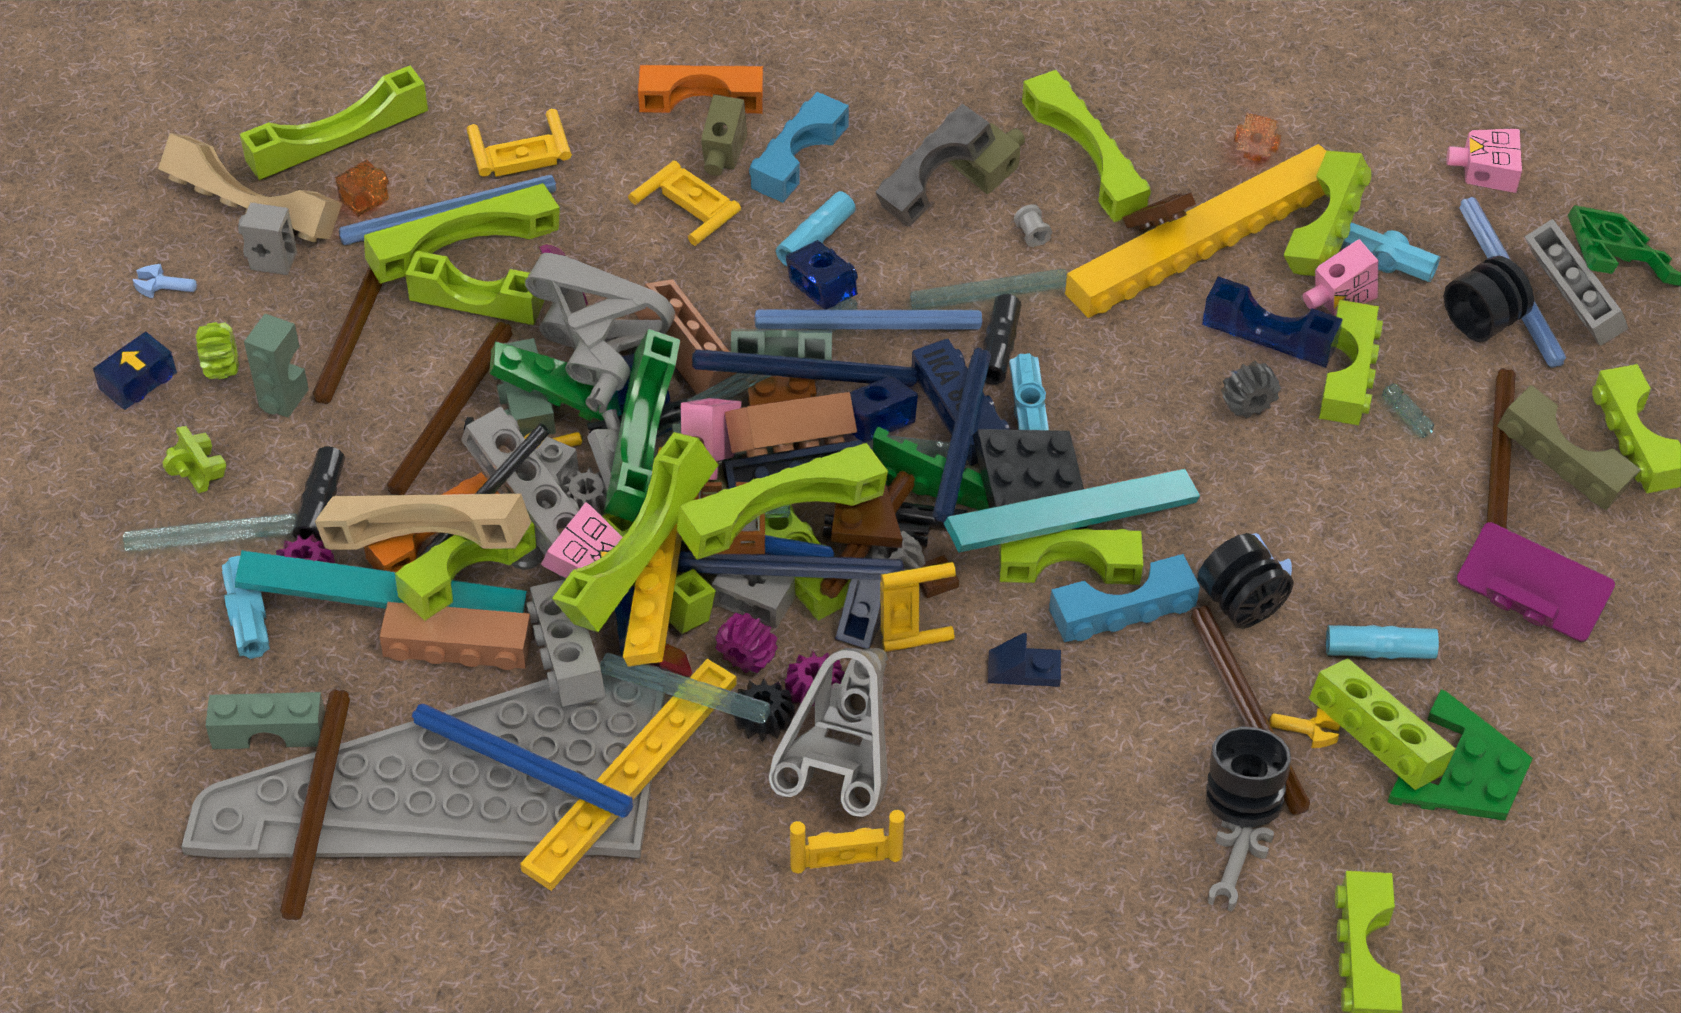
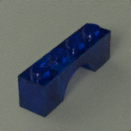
[1202,276,1343,368]

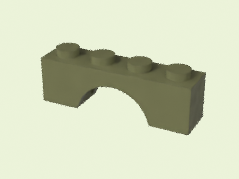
[1497,385,1641,510]

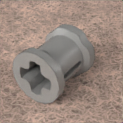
[1014,204,1053,247]

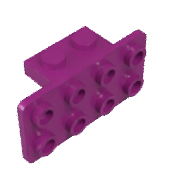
[1457,522,1615,642]

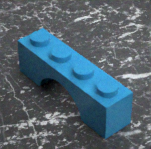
[749,92,849,203]
[1049,554,1200,643]

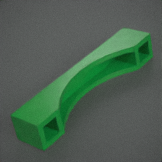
[603,329,680,522]

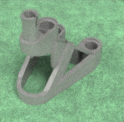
[525,253,675,413]
[769,648,888,817]

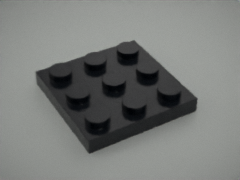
[972,429,1089,528]

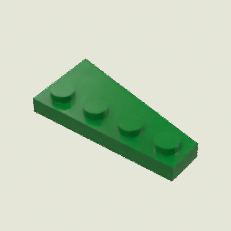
[490,341,622,421]
[873,427,989,511]

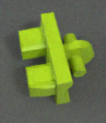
[163,426,226,493]

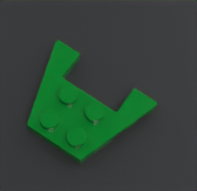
[1567,205,1681,286]
[1388,689,1533,821]

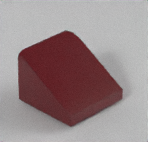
[647,643,692,678]

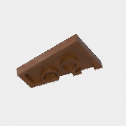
[1122,192,1196,230]
[831,483,903,548]

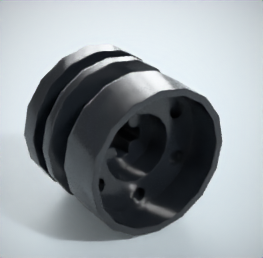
[1443,255,1534,342]
[1197,533,1294,629]
[1206,726,1291,827]

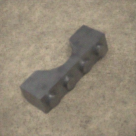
[875,104,995,227]

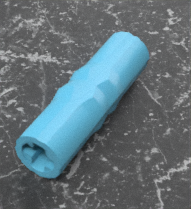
[776,191,856,268]
[1326,625,1439,659]

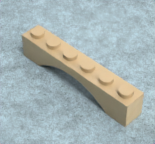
[158,133,342,242]
[315,493,531,550]

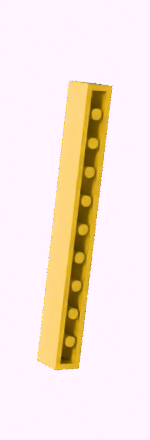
[1065,144,1326,318]

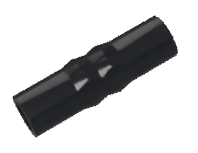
[983,294,1022,385]
[292,446,345,541]

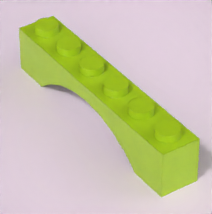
[240,65,428,180]
[1022,70,1151,222]
[364,183,560,284]
[552,432,718,632]
[676,443,888,560]

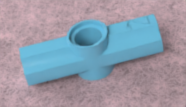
[1341,222,1441,282]
[1009,353,1049,430]
[222,556,270,659]

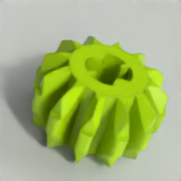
[196,322,239,380]

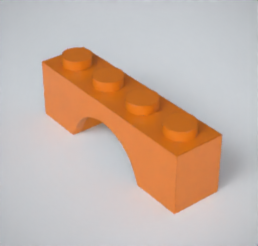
[638,65,763,114]
[364,472,500,572]

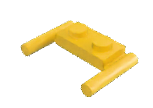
[466,109,572,177]
[628,160,741,246]
[880,562,956,652]
[790,810,905,873]

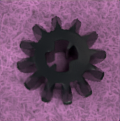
[732,678,795,742]

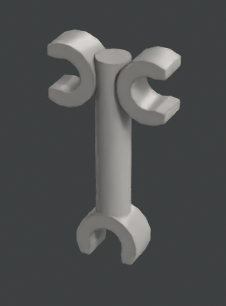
[1208,820,1274,911]

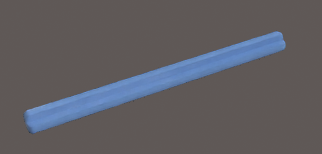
[339,175,556,245]
[1459,197,1566,368]
[754,309,982,329]

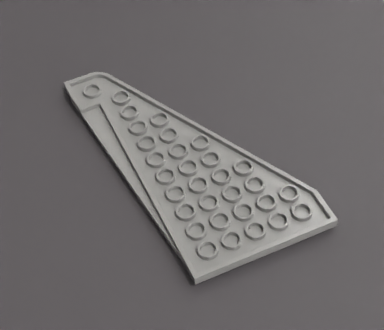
[181,659,668,858]

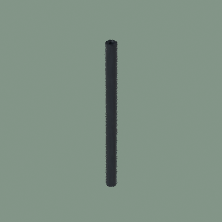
[415,423,551,560]

